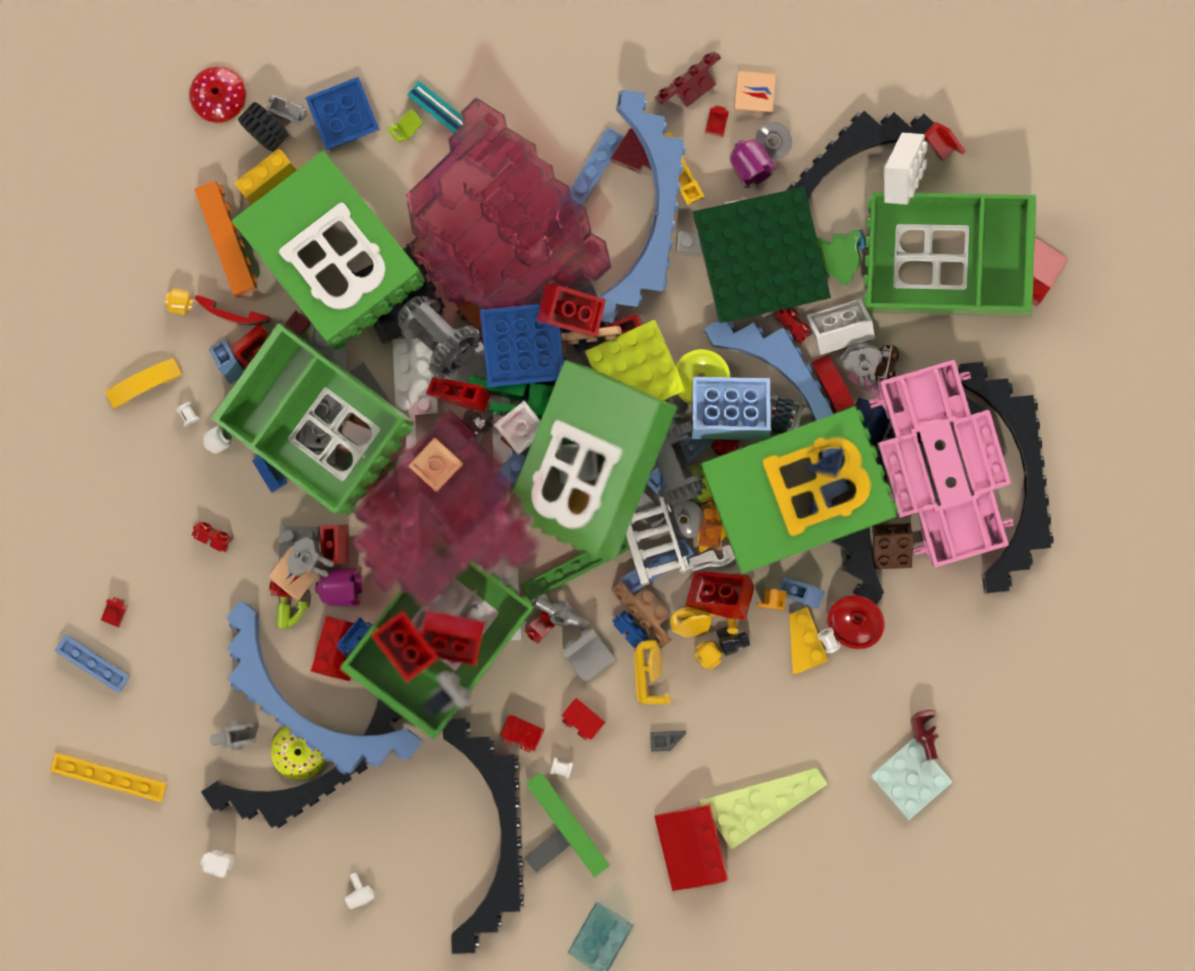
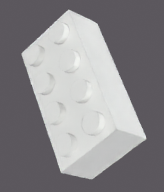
[884,133,927,205]

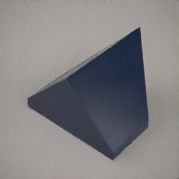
[807,447,844,479]

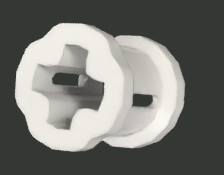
[176,402,200,427]
[817,628,841,653]
[550,758,573,779]

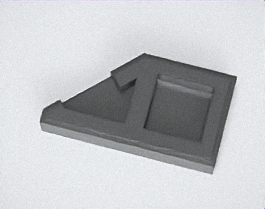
[650,730,686,752]

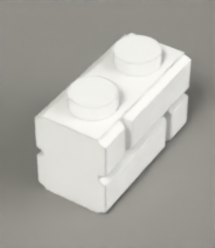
[201,849,236,878]

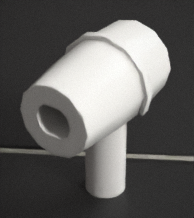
[345,872,375,909]

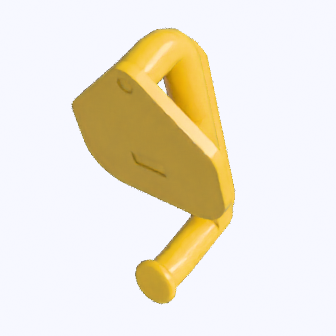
[670,607,738,638]
[634,641,671,705]

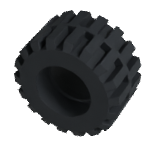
[238,102,289,152]

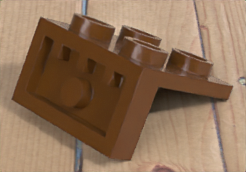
[872,523,913,569]

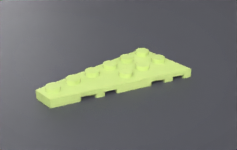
[699,768,827,849]

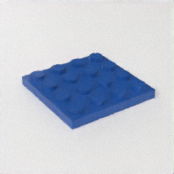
[480,304,563,387]

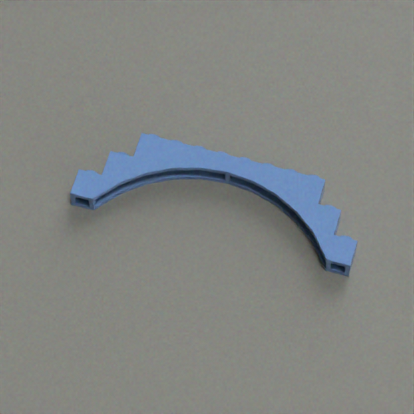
[597,90,686,323]
[704,321,850,516]
[226,600,424,774]

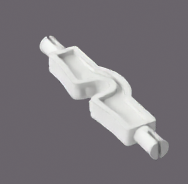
[679,545,735,573]

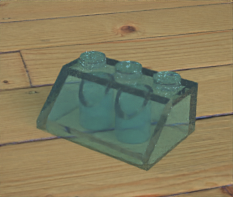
[568,902,634,971]

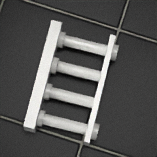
[626,497,689,586]

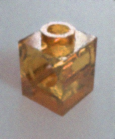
[698,519,723,549]

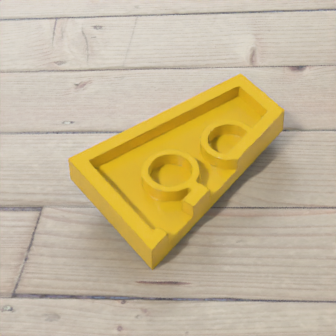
[789,607,828,675]

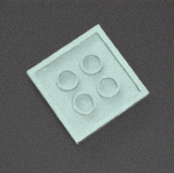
[870,738,952,820]

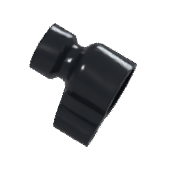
[715,627,750,657]

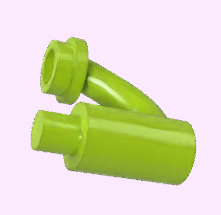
[276,597,310,628]

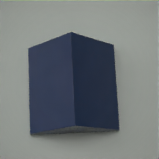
[855,397,890,447]

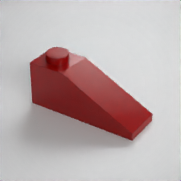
[811,354,854,413]
[426,377,491,412]

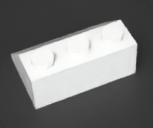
[807,299,875,355]

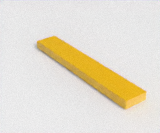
[50,753,168,802]

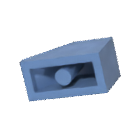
[209,339,244,384]
[779,577,825,609]

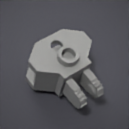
[841,342,882,388]
[287,537,334,577]
[209,722,256,751]

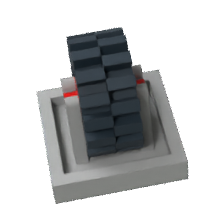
[770,395,804,436]
[422,671,473,718]

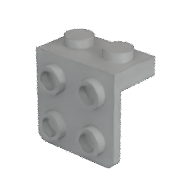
[562,629,614,682]

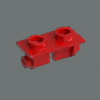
[776,307,812,344]
[191,521,233,553]

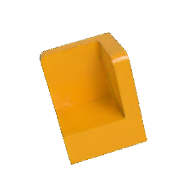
[756,589,787,611]

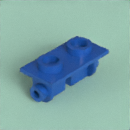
[252,455,288,493]
[612,610,649,648]
[336,617,373,658]

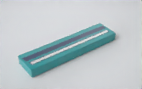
[407,81,478,144]

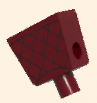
[611,128,652,173]

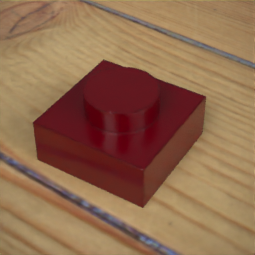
[284,310,311,336]

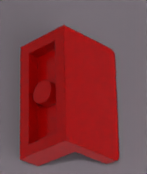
[925,122,966,161]

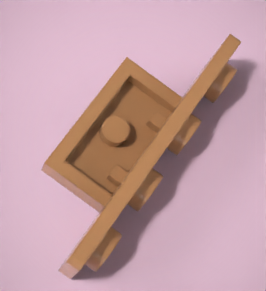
[612,582,672,648]

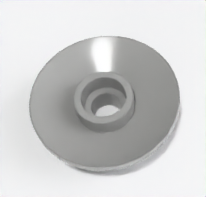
[755,122,792,160]
[666,500,704,539]

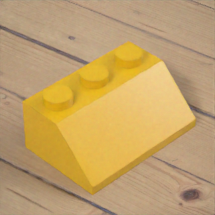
[234,148,297,205]

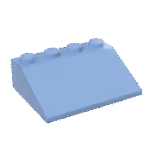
[692,377,771,440]

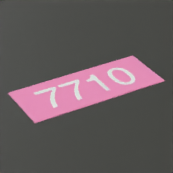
[847,372,880,398]

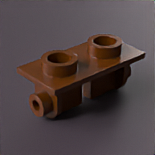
[875,344,899,382]

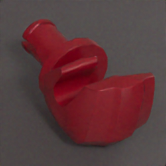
[910,709,939,761]

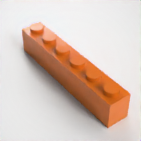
[194,181,258,297]

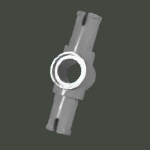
[533,595,589,631]

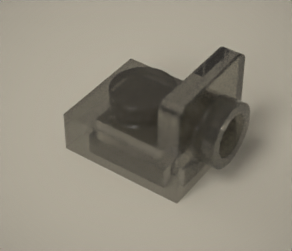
[462,408,494,436]

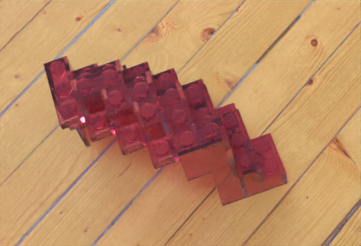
[406,97,612,310]
[352,409,542,609]

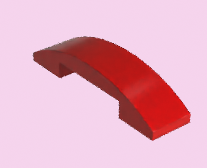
[195,294,271,325]

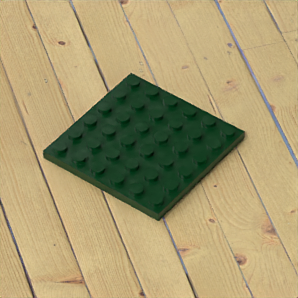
[692,186,831,324]

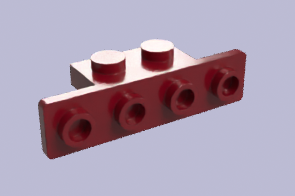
[655,52,721,107]

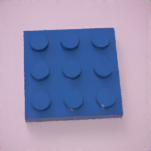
[305,77,379,151]

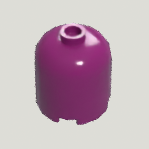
[729,140,777,188]
[315,569,362,607]

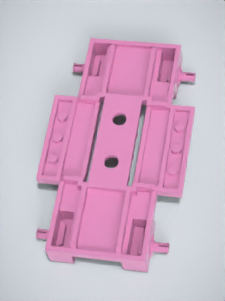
[869,360,1014,567]

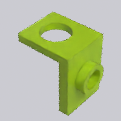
[386,109,424,143]

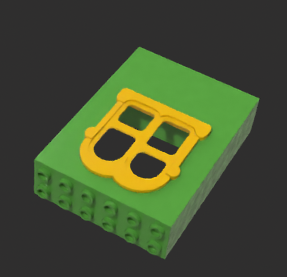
[701,407,898,574]

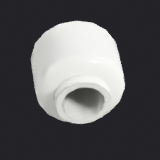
[203,425,232,454]

